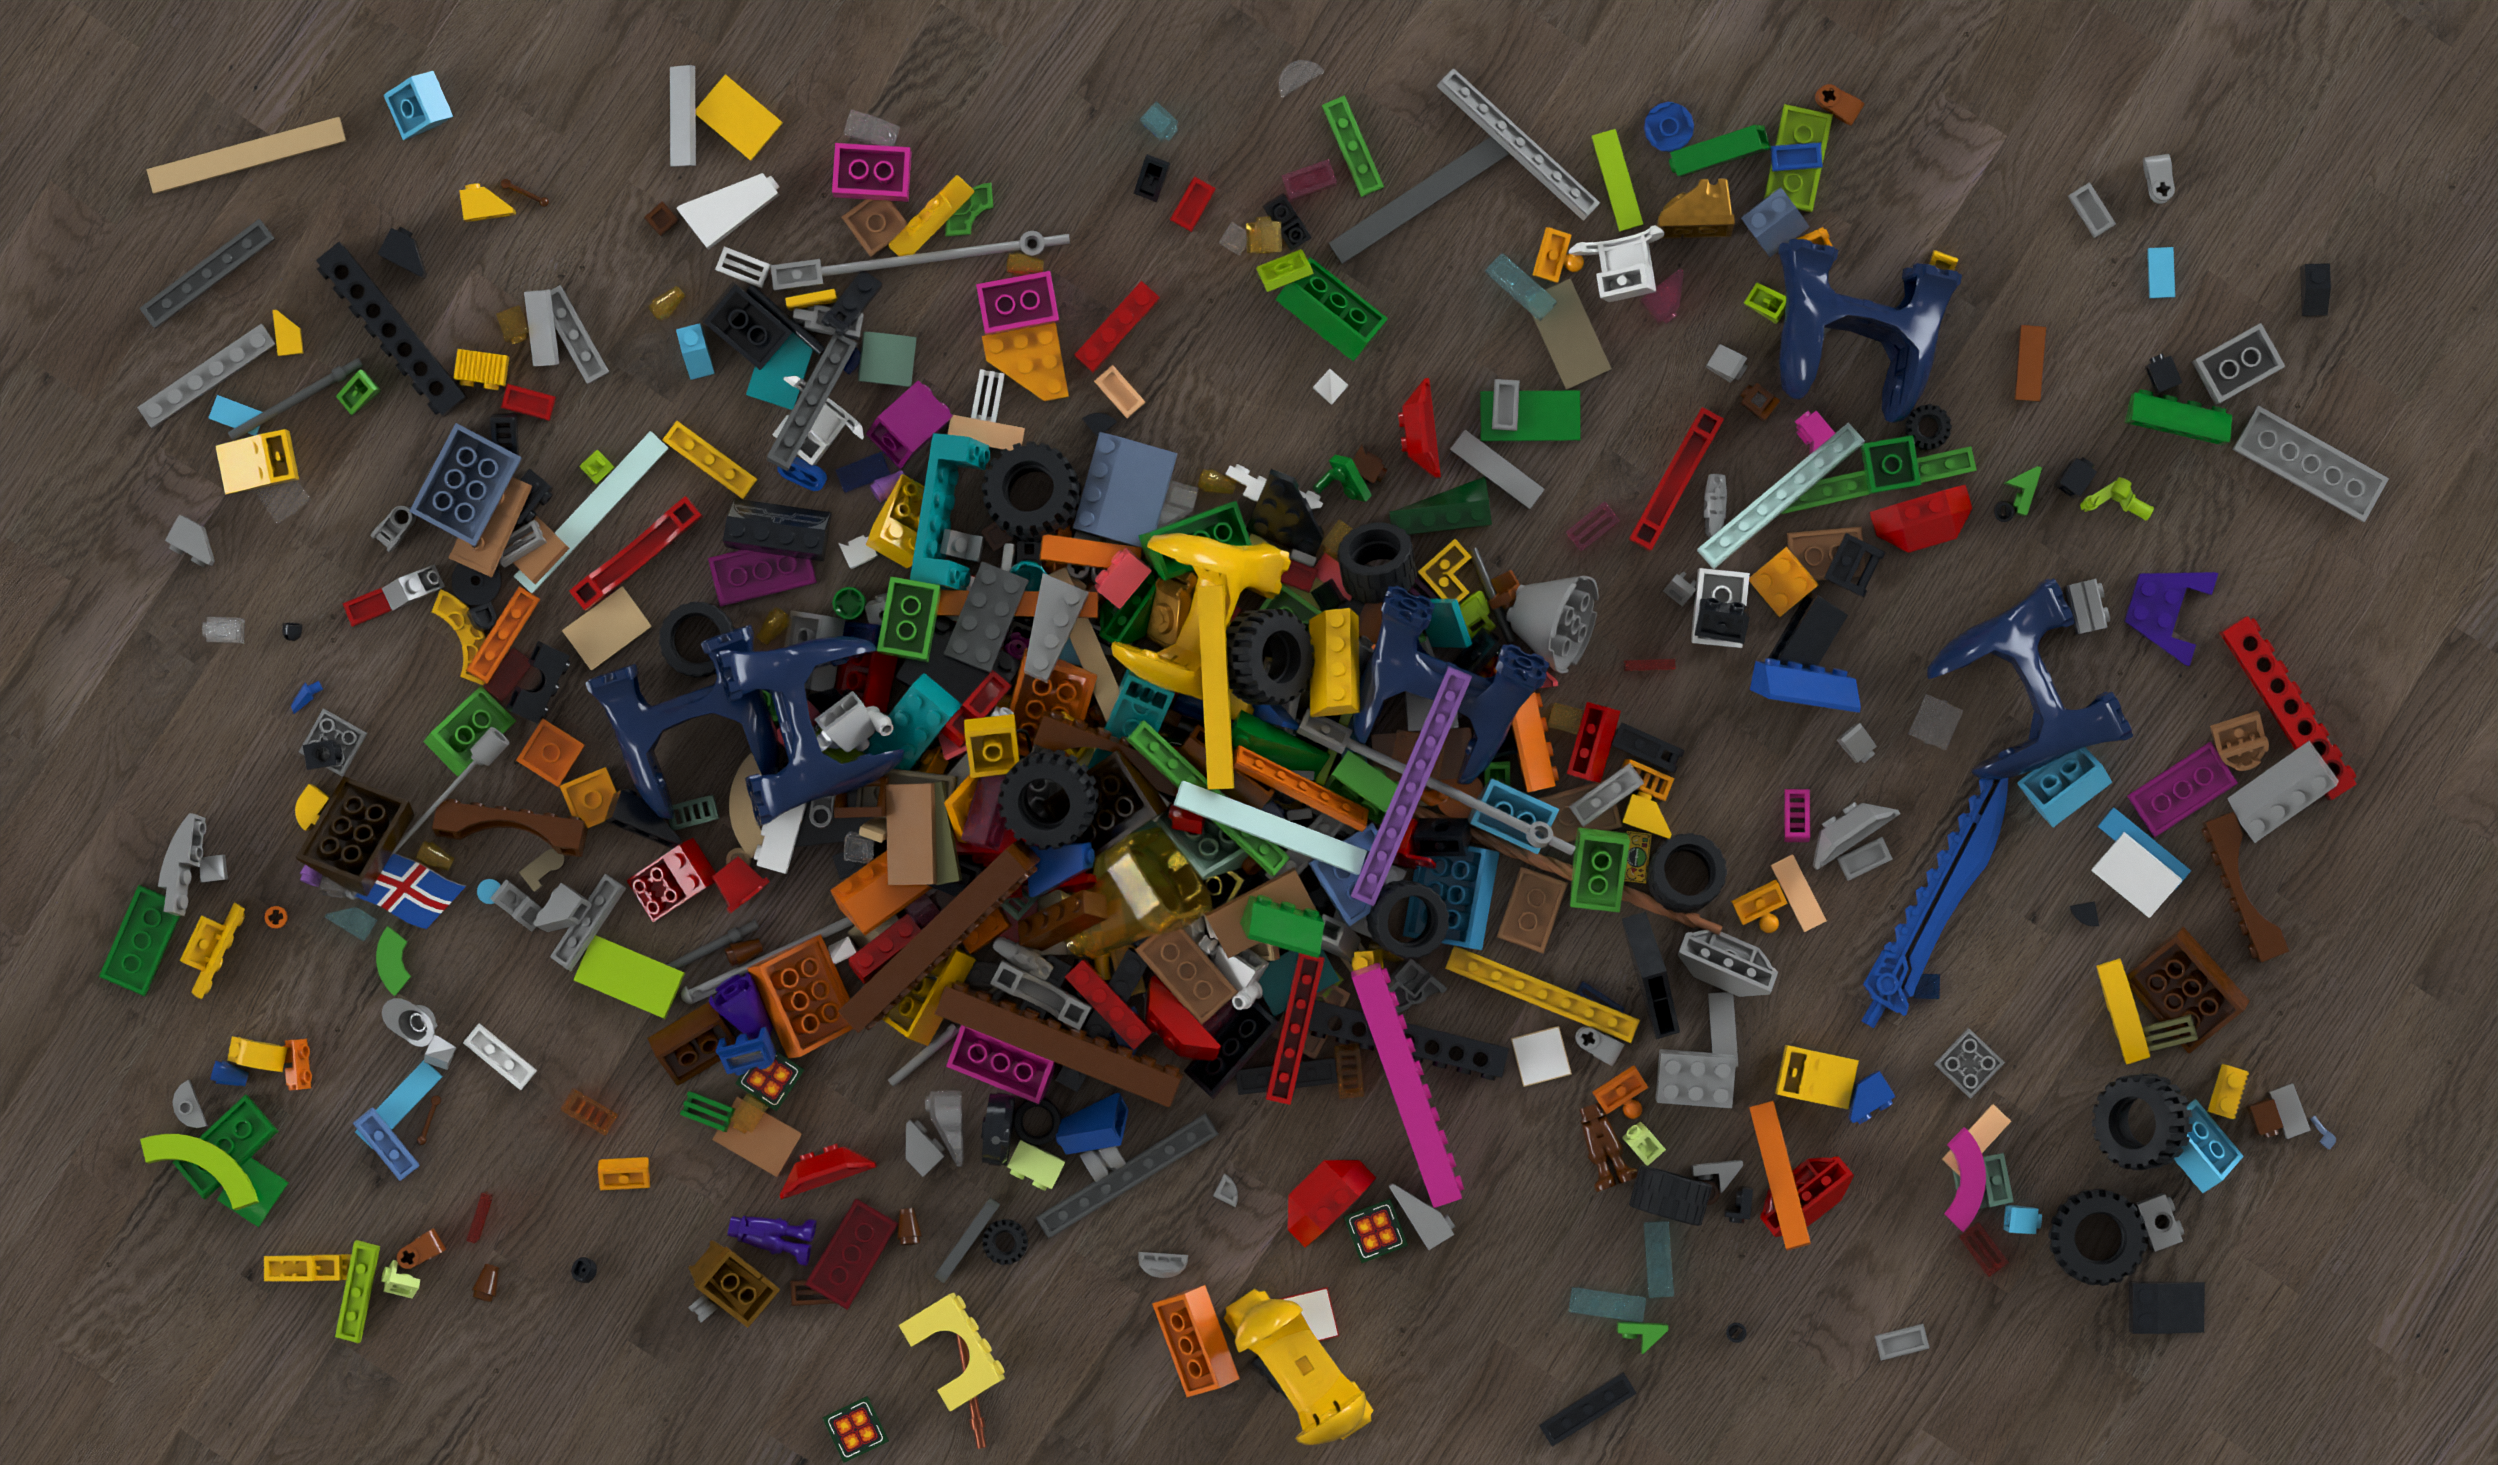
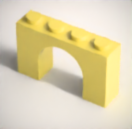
[899,1293,1005,1411]

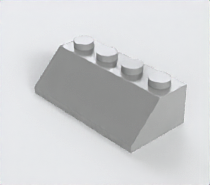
[2227,741,2339,843]

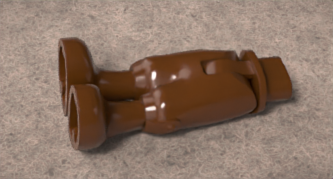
[1579,1103,1638,1192]

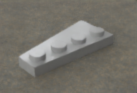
[1024,573,1089,683]

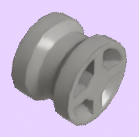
[688,1294,720,1322]

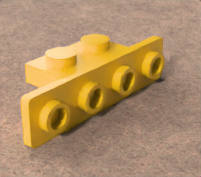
[889,175,974,256]
[180,903,245,999]

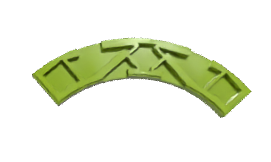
[140,1134,259,1210]

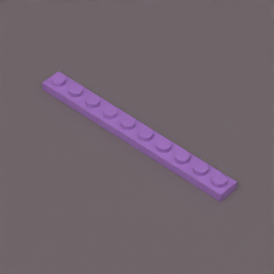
[1351,666,1472,906]

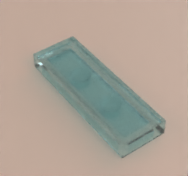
[1485,253,1557,321]
[1643,1221,1674,1298]
[1568,1287,1646,1323]

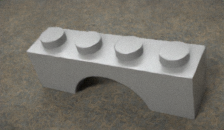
[990,959,1092,1030]

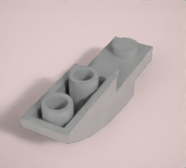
[158,813,206,916]

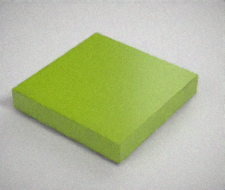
[1256,249,1314,292]

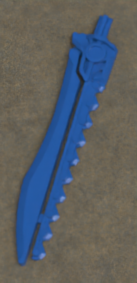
[1861,778,2009,1028]

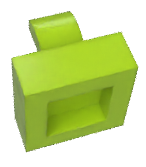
[579,449,615,485]

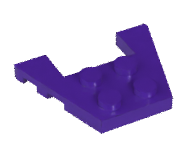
[2124,572,2218,666]

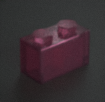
[1281,159,1337,202]

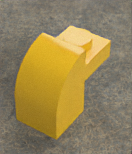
[295,784,331,831]
[227,1036,287,1072]

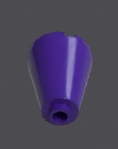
[709,973,773,1040]

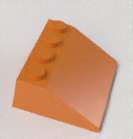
[1008,648,1097,758]
[747,934,854,1059]

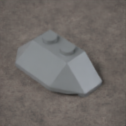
[1813,802,1900,870]
[1678,930,1778,997]

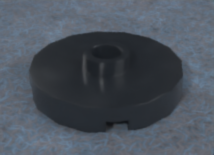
[452,563,502,606]

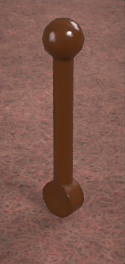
[501,179,549,207]
[417,1095,441,1145]

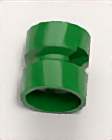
[832,587,867,621]

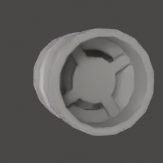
[1080,1146,1126,1183]

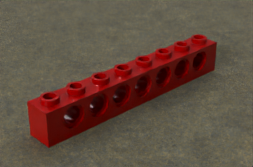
[2219,616,2357,800]

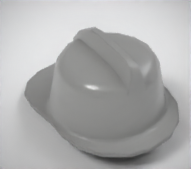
[382,998,438,1047]

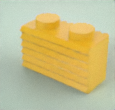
[453,349,509,390]
[2207,1064,2249,1119]

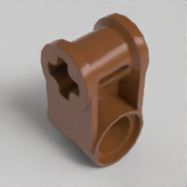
[1815,84,1865,126]
[397,1228,447,1269]

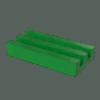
[680,1091,735,1132]

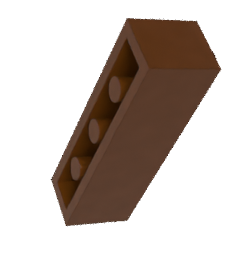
[1178,724,1276,810]
[1018,890,1108,951]

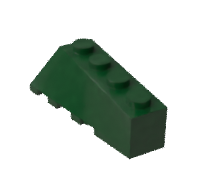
[1389,476,1492,536]

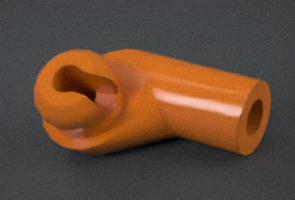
[1420,788,1449,806]

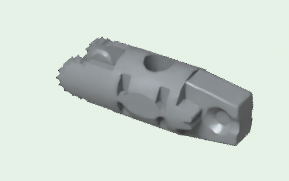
[1704,474,1727,538]
[993,936,1054,980]

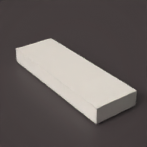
[463,1023,537,1090]

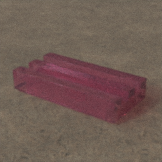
[1565,501,1620,552]

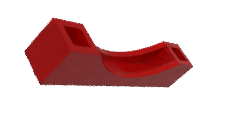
[1628,407,1724,552]
[569,496,704,611]

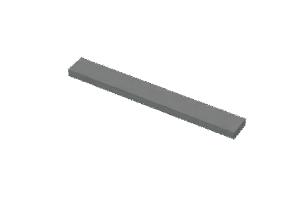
[1437,68,1600,221]

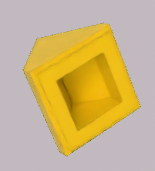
[1929,250,1958,271]

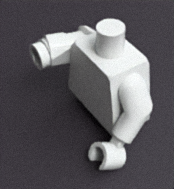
[815,691,894,752]
[1198,935,1269,1010]

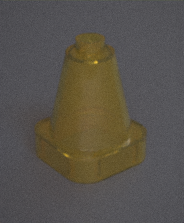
[1064,827,1212,958]

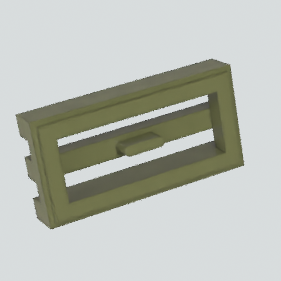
[2142,1015,2198,1052]

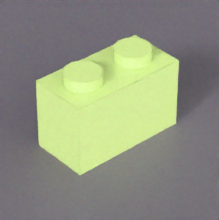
[1007,1139,1066,1191]

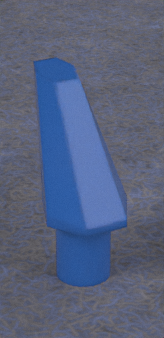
[291,681,323,714]

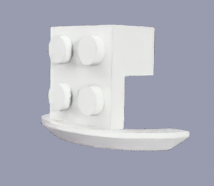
[1569,225,1665,302]
[772,376,864,465]

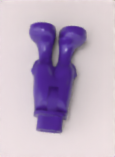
[727,1216,817,1266]

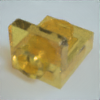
[496,305,529,345]

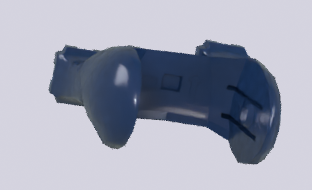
[1778,239,1962,423]
[1927,578,2133,779]
[1353,586,1549,784]
[585,624,779,819]
[715,636,904,826]

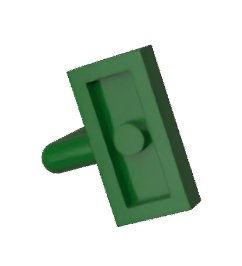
[1313,454,1372,502]

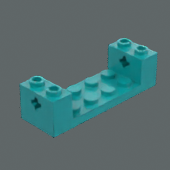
[910,433,990,591]
[1087,668,1175,773]

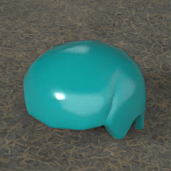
[1009,560,1048,591]

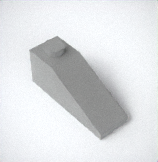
[1388,1183,1455,1250]

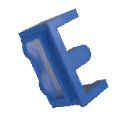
[716,1027,777,1075]

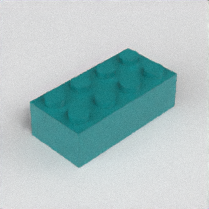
[863,673,962,771]

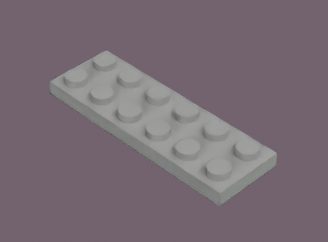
[2232,406,2389,523]

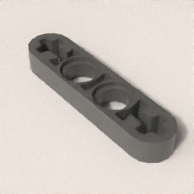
[934,1197,1000,1284]

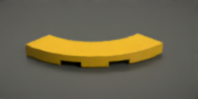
[432,589,486,686]

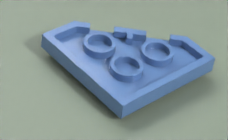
[1308,823,1378,927]

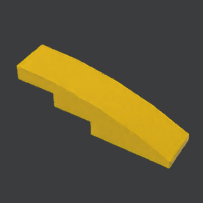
[2096,958,2150,1065]
[264,1254,351,1281]

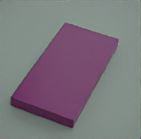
[708,550,817,607]
[2126,741,2238,838]

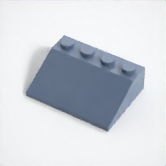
[409,423,522,547]
[1073,432,1178,548]

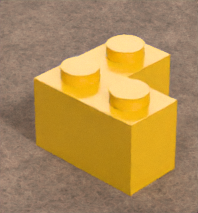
[1417,539,1472,603]

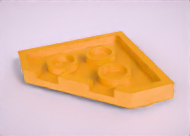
[982,323,1069,402]

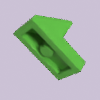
[2003,466,2042,516]
[1617,1321,1668,1354]

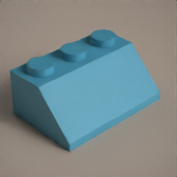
[2017,747,2112,827]
[1468,778,1559,854]
[2174,1099,2244,1193]

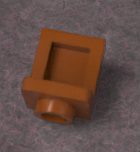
[1488,570,1520,610]

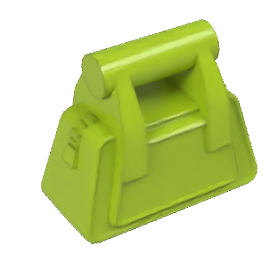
[1459,590,1496,639]

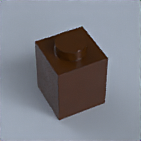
[2247,1098,2284,1138]

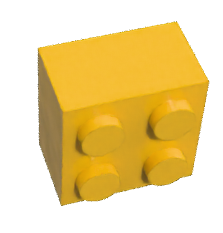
[964,714,1020,778]

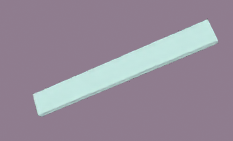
[1697,422,1865,569]
[514,431,669,594]
[1174,781,1367,875]

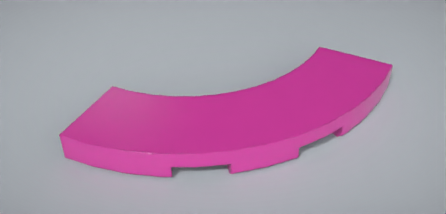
[1944,1127,1986,1232]

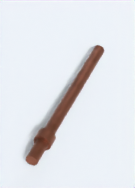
[956,1334,987,1449]

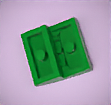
[217,1158,289,1228]

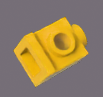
[1352,949,1384,971]

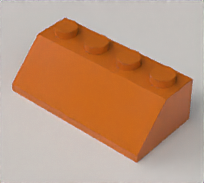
[1511,692,1559,793]
[830,851,933,936]
[1152,1285,1240,1397]

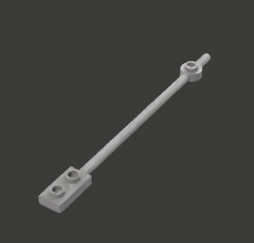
[770,231,1070,291]
[1297,709,1576,855]

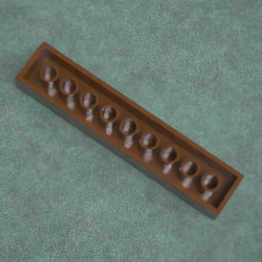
[838,839,1041,1033]
[935,980,1184,1107]

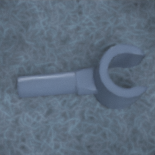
[2310,1116,2336,1149]

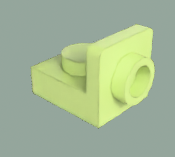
[1622,1122,1666,1166]
[381,1260,420,1298]

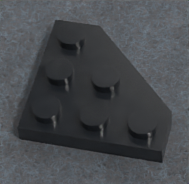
[1246,469,1325,557]

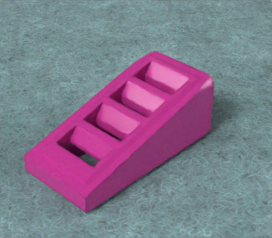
[1784,789,1810,842]

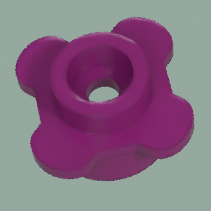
[1004,632,1030,660]

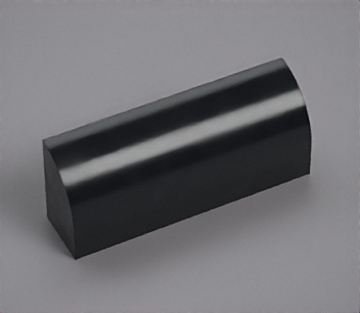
[1768,592,1848,669]

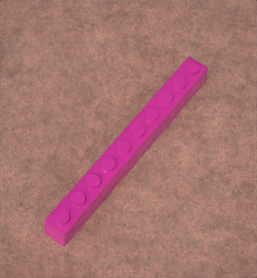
[1351,962,1464,1208]

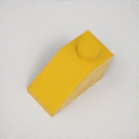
[459,183,516,222]
[1622,791,1672,839]

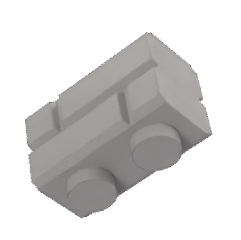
[2064,579,2110,635]

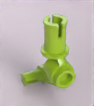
[2080,477,2154,521]

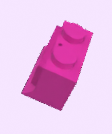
[1795,411,1835,454]

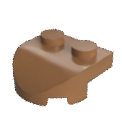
[2210,711,2269,771]

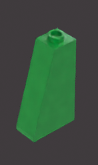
[1669,125,1771,177]

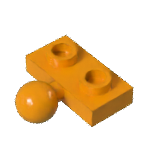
[1532,227,1584,283]
[1731,879,1788,933]

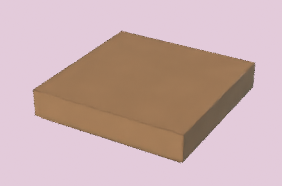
[841,199,908,258]
[504,516,570,584]

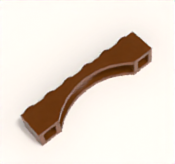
[1033,710,1178,797]
[432,799,588,857]
[2201,812,2289,962]

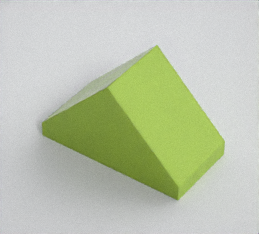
[1744,282,1786,324]

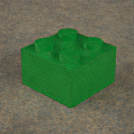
[1860,435,1921,495]

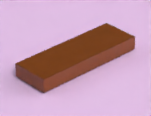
[2014,325,2046,402]

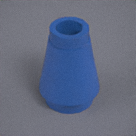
[210,1060,249,1087]

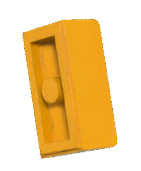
[598,1157,650,1190]

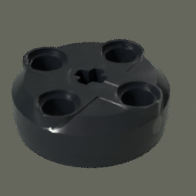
[981,1093,1015,1166]

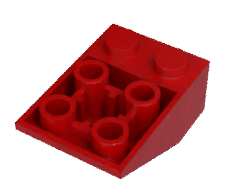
[626,838,716,922]

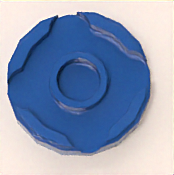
[1644,102,1694,152]

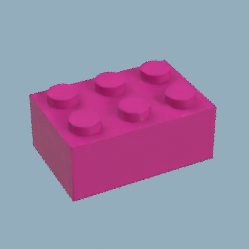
[832,143,912,202]
[976,271,1060,335]

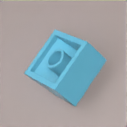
[384,71,453,140]

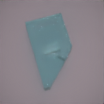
[325,907,378,941]

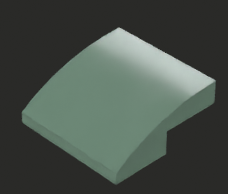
[858,331,917,387]
[1952,1153,2014,1209]

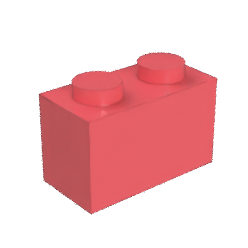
[1094,548,1152,609]

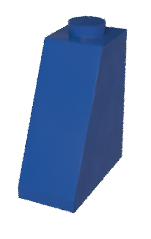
[1028,842,1095,897]
[1056,1093,1129,1155]

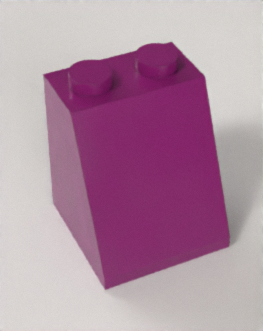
[866,380,953,470]

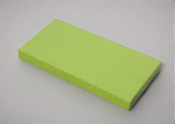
[1764,104,1833,213]
[574,935,685,1019]

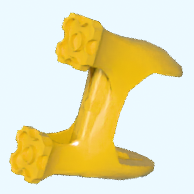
[1111,533,1291,720]
[1224,1288,1374,1445]

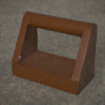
[834,776,889,818]

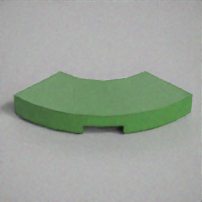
[945,183,994,237]
[376,926,411,996]

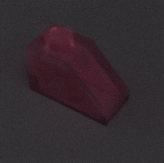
[1640,268,1684,324]

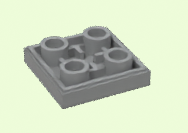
[299,709,368,777]
[1934,1028,2005,1099]

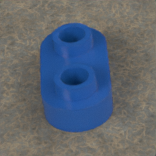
[777,457,827,491]

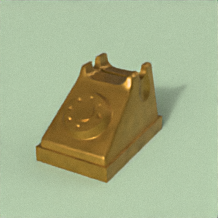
[1657,178,1734,239]
[1146,572,1198,648]
[688,1240,780,1328]

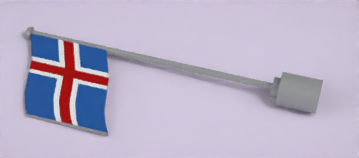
[348,727,509,929]

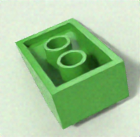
[423,686,516,777]
[1570,827,1630,913]

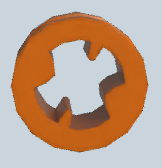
[264,906,288,929]

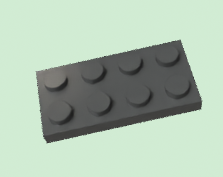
[944,562,1029,673]

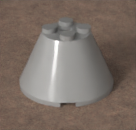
[1507,576,1599,673]

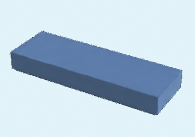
[353,1107,420,1181]

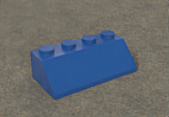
[1750,658,1861,713]

